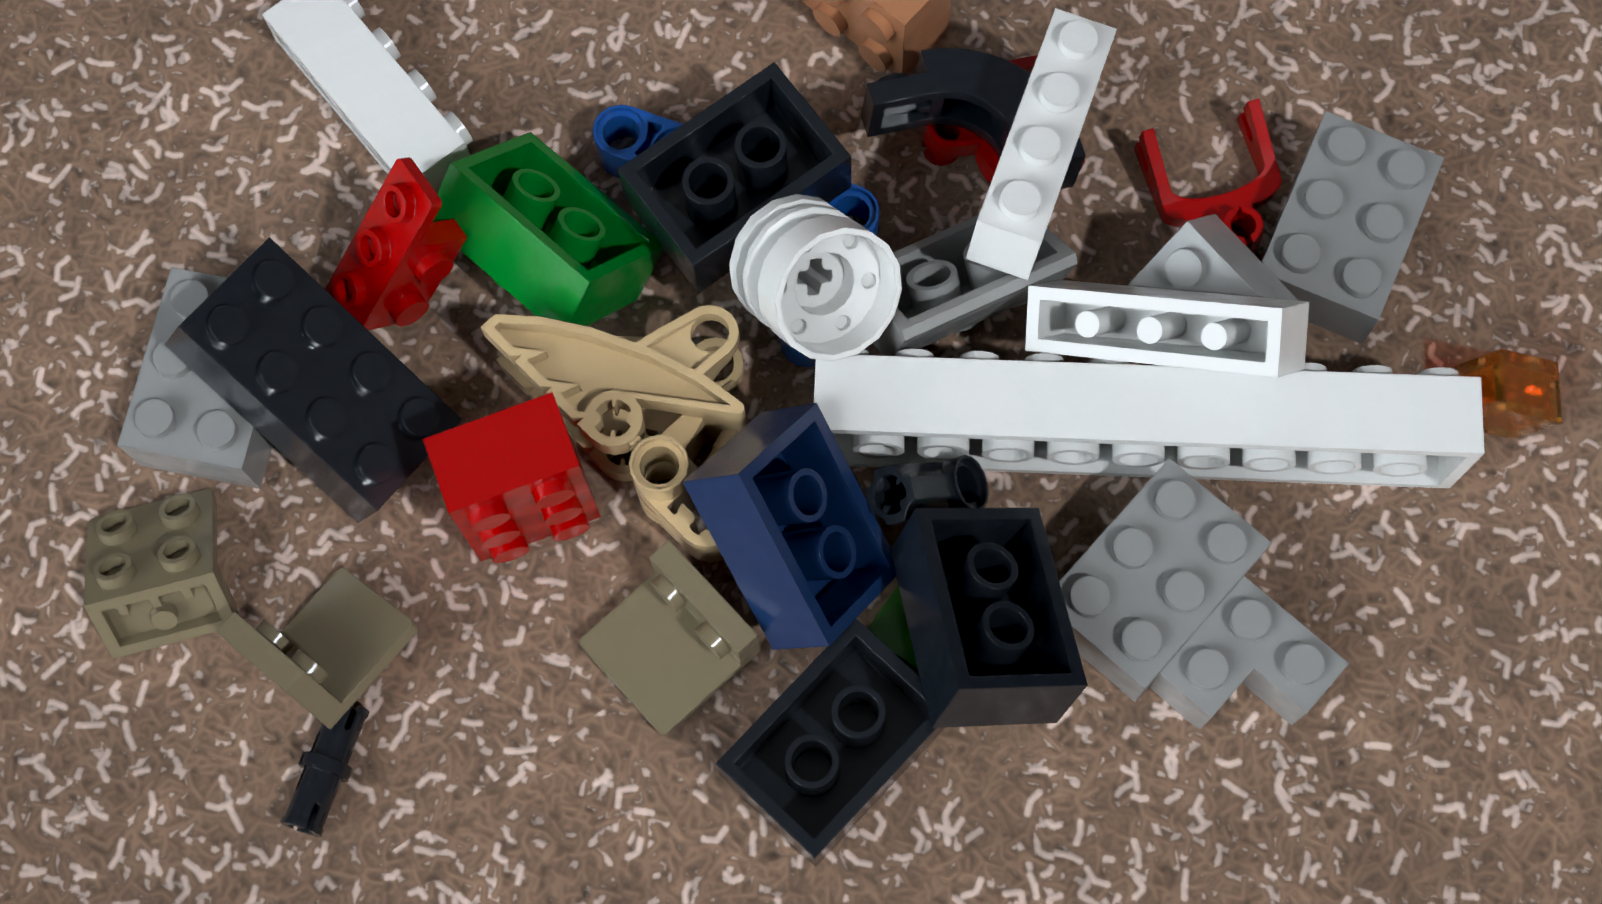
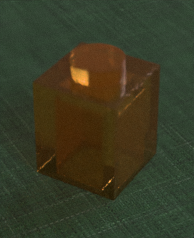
[1454,348,1563,438]

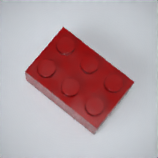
[423,392,601,563]

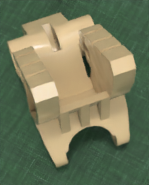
[481,305,747,563]

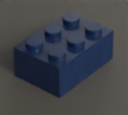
[683,403,896,650]

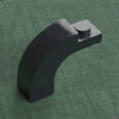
[861,48,1086,189]

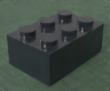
[618,62,851,294]
[890,508,1088,728]
[716,619,946,867]

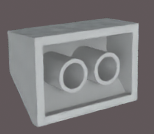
[872,215,1078,356]

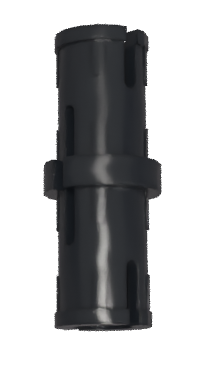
[280,704,370,837]

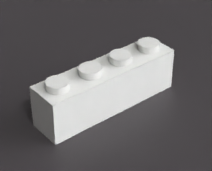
[262,0,473,193]
[966,8,1117,280]
[1025,280,1309,378]

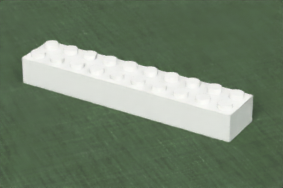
[814,349,1485,488]

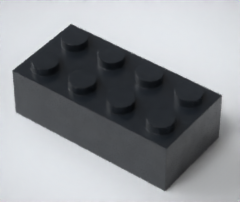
[164,237,462,523]

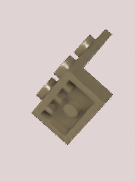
[83,488,239,659]
[579,540,761,736]
[216,568,418,730]

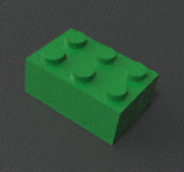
[433,132,663,326]

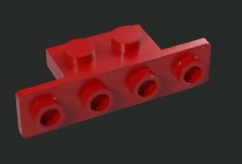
[325,157,468,331]

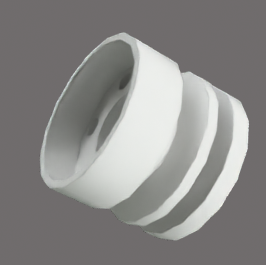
[729,194,902,361]

